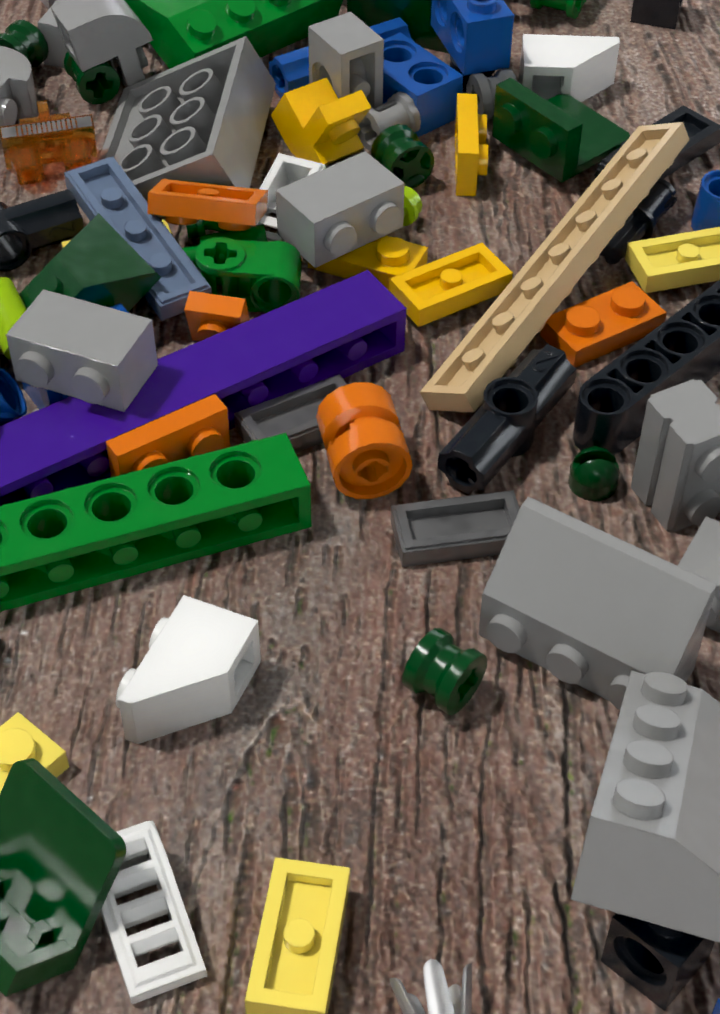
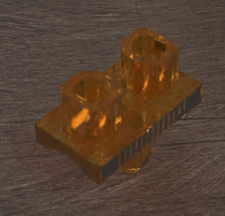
[0,100,97,185]

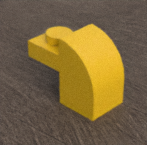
[271,77,371,165]

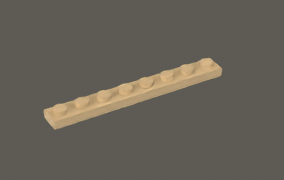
[420,122,690,413]

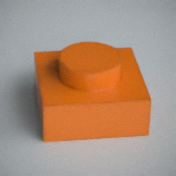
[184,291,250,341]

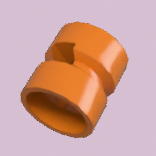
[316,382,413,499]

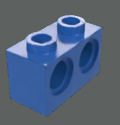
[431,0,514,76]
[383,32,463,137]

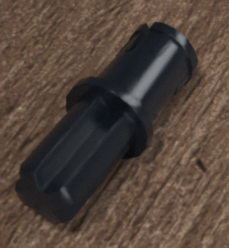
[600,178,677,264]

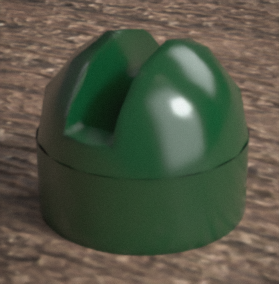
[568,446,620,501]

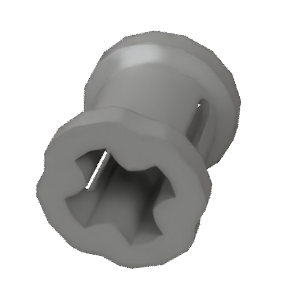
[357,91,421,151]

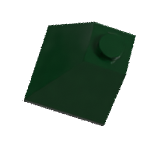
[19,213,161,312]

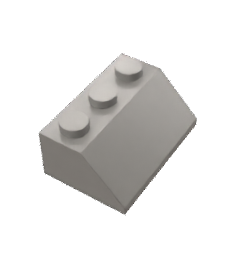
[478,497,717,710]

